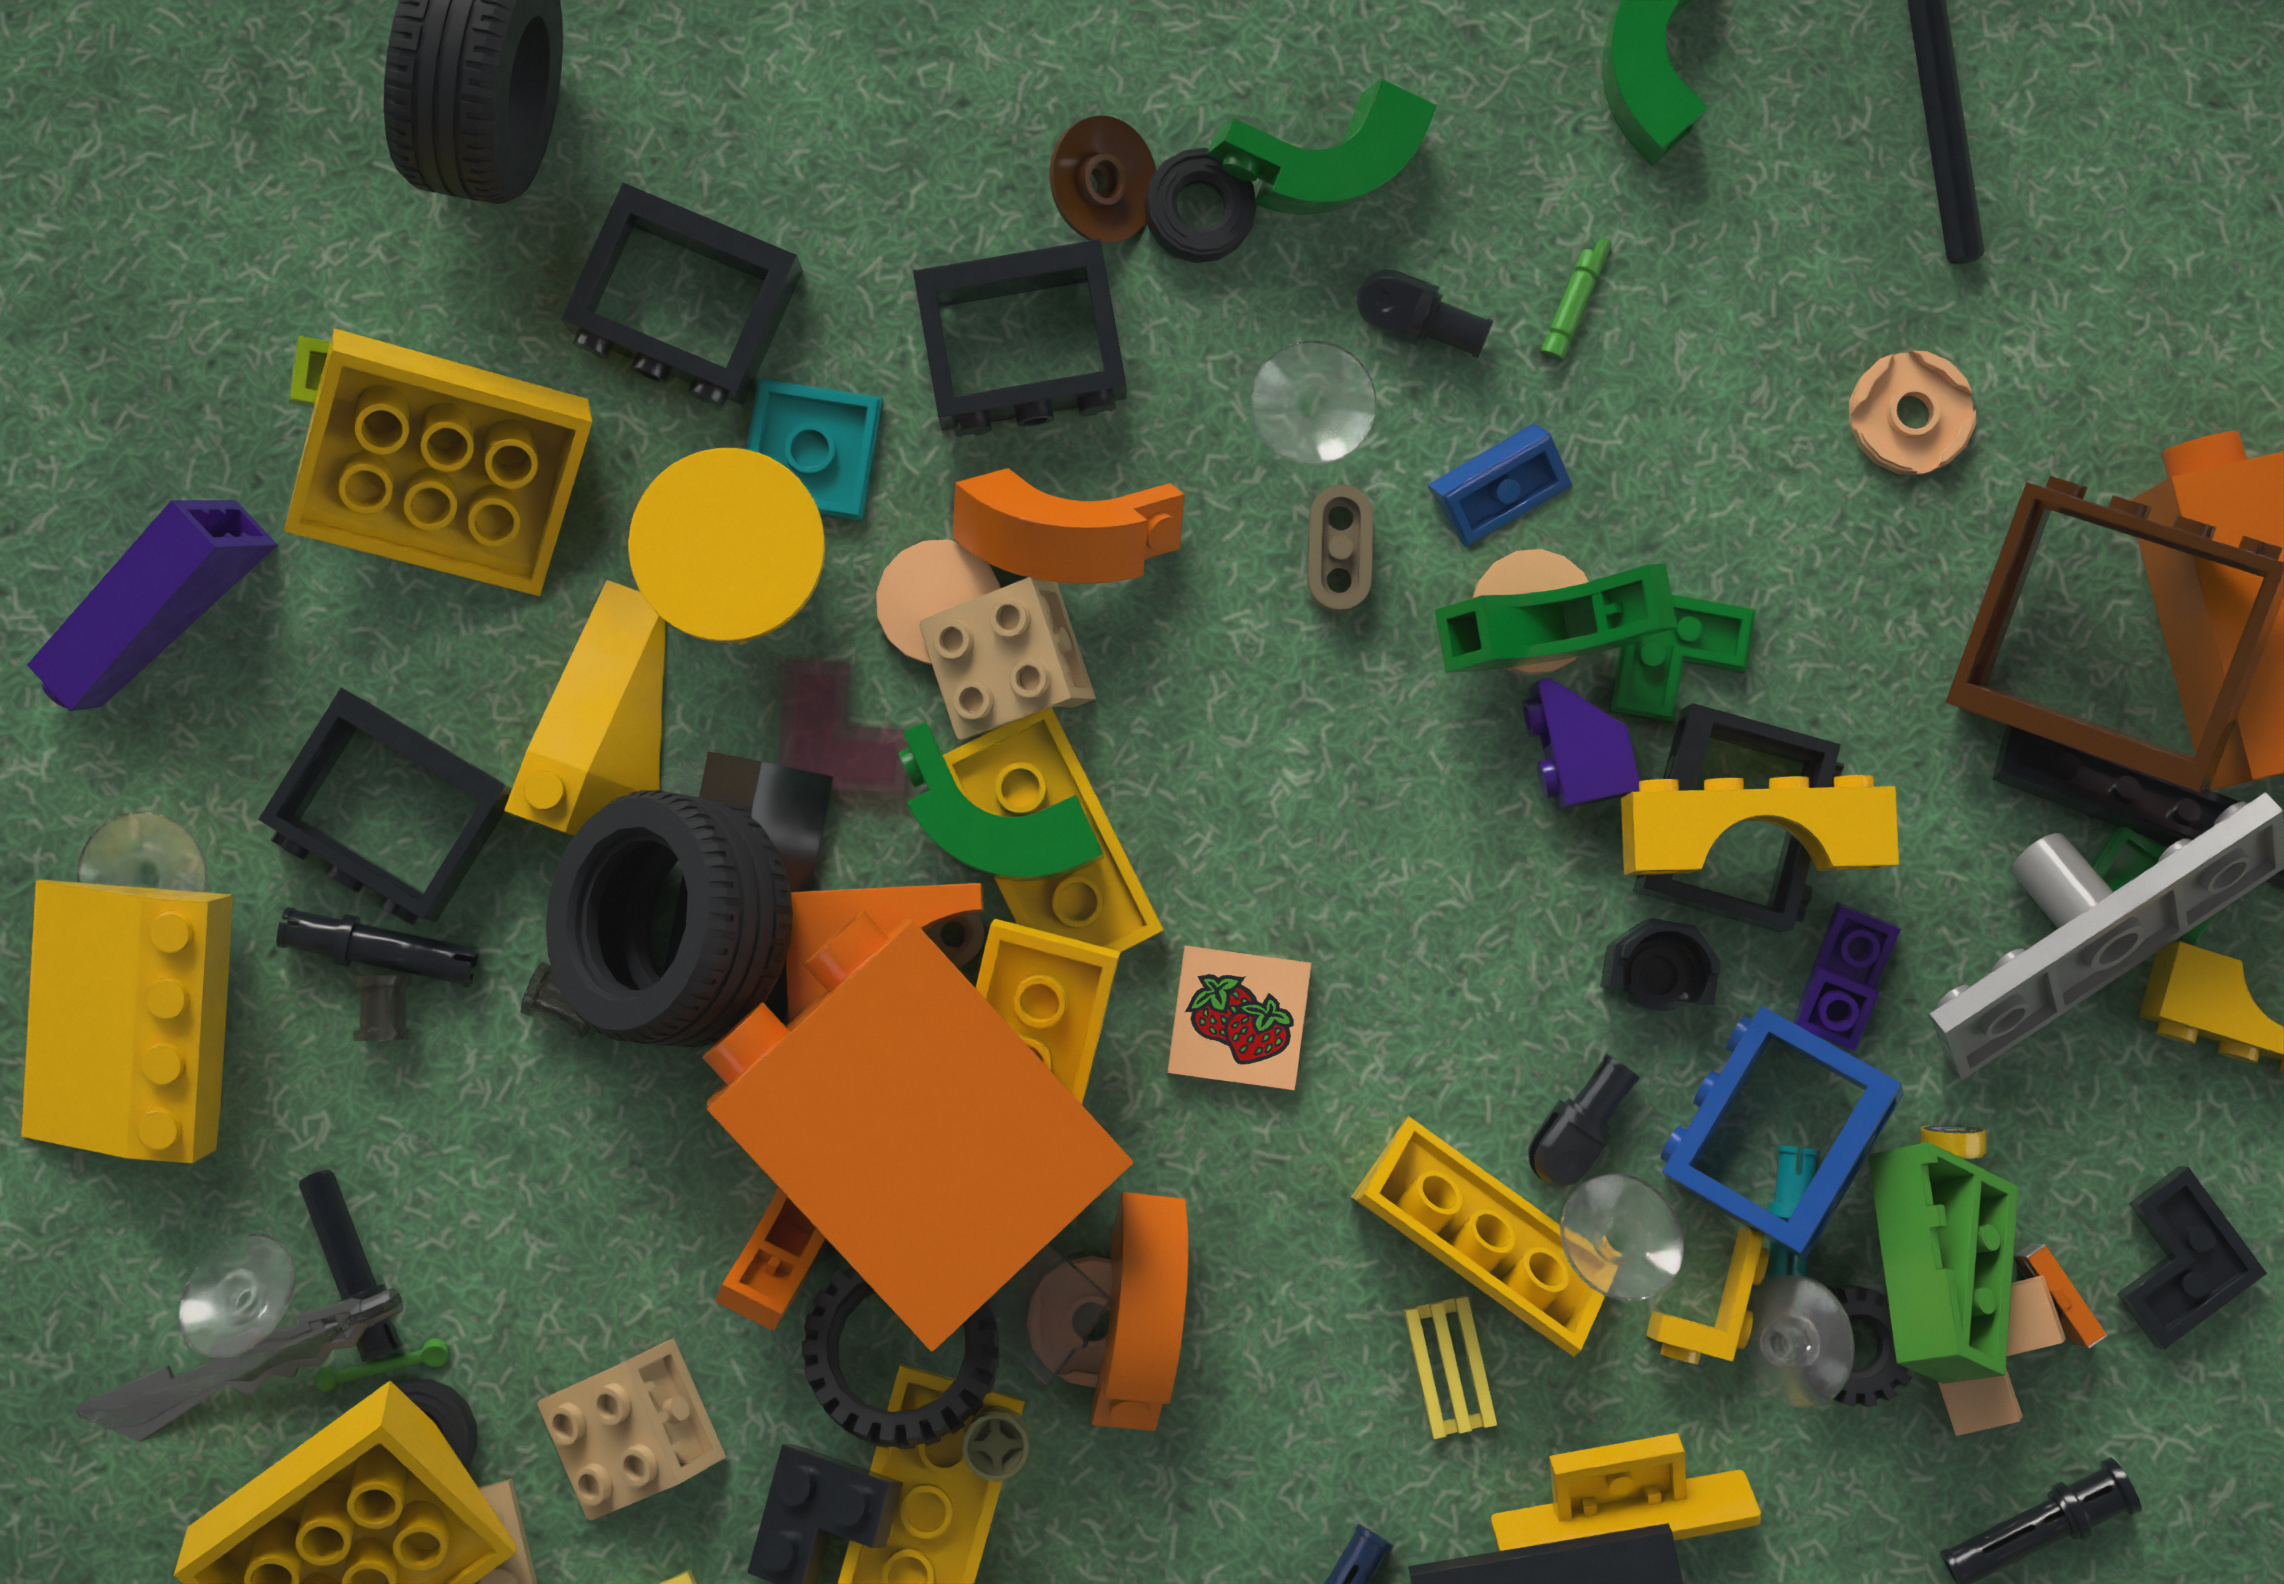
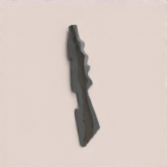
[76,1288,404,1442]

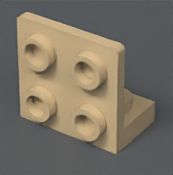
[920,577,1096,739]
[538,1338,726,1520]

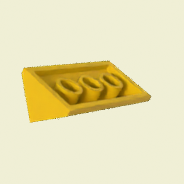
[1351,1116,1618,1357]

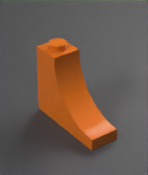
[786,883,984,1024]

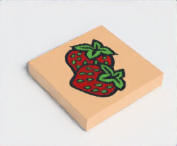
[1167,946,1311,1090]

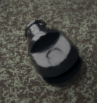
[1357,269,1493,358]
[1528,1054,1640,1187]

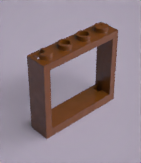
[1945,476,2284,792]

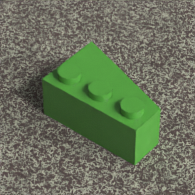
[1868,1142,2018,1384]

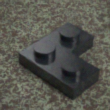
[2117,1166,2267,1350]
[747,1444,903,1584]

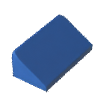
[1428,423,1573,548]

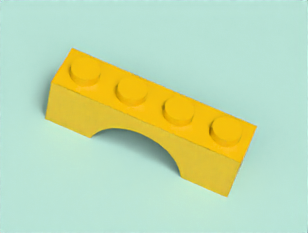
[1621,775,1899,875]
[2139,942,2284,1074]

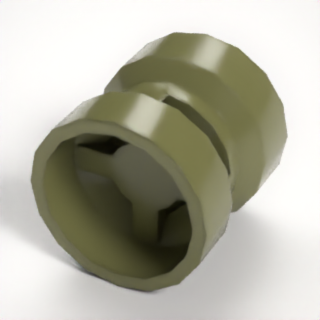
[962,1406,1031,1482]

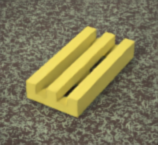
[1403,1295,1497,1439]

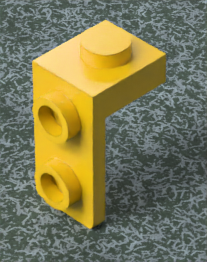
[1646,1227,1769,1365]

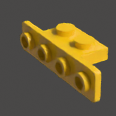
[1491,1433,1761,1551]

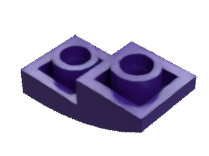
[1793,902,1901,1051]

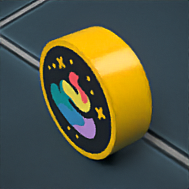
[1920,1125,1987,1159]

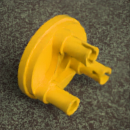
[628,448,826,645]

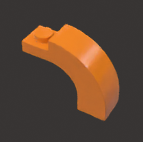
[953,468,1185,584]
[715,1187,828,1331]
[1091,1192,1188,1431]

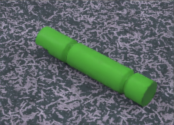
[1540,238,1612,362]

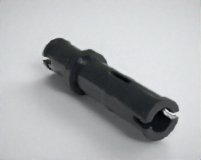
[276,907,479,988]

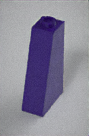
[27,500,278,711]

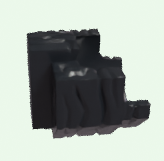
[1600,918,1721,1012]

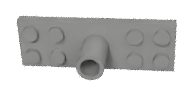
[1930,792,2284,1081]

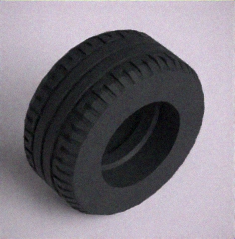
[383,0,563,204]

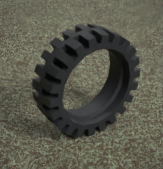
[802,1266,1000,1449]

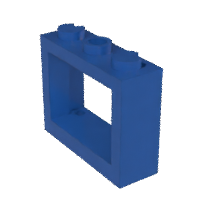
[1660,1005,1904,1261]

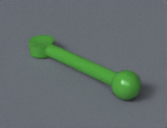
[314,1338,449,1393]

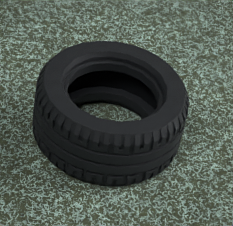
[546,790,793,1048]

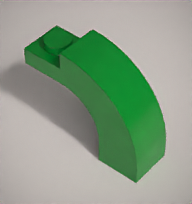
[1602,0,1708,167]
[1207,79,1437,215]
[1435,564,1678,673]
[898,721,1104,881]

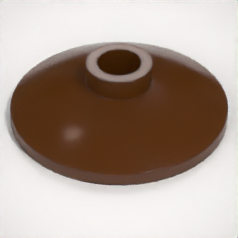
[1050,115,1156,243]

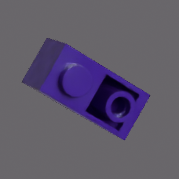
[1522,678,1640,811]

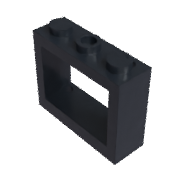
[561,183,803,408]
[913,239,1127,437]
[258,688,512,925]
[1633,703,1844,933]

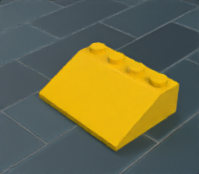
[284,328,592,596]
[21,880,234,1163]
[173,1381,517,1584]

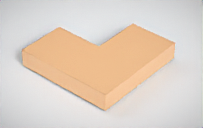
[1938,1275,2065,1436]

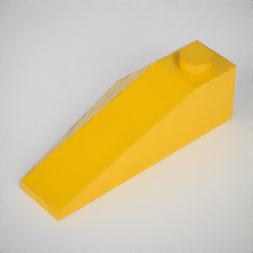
[504,580,666,837]

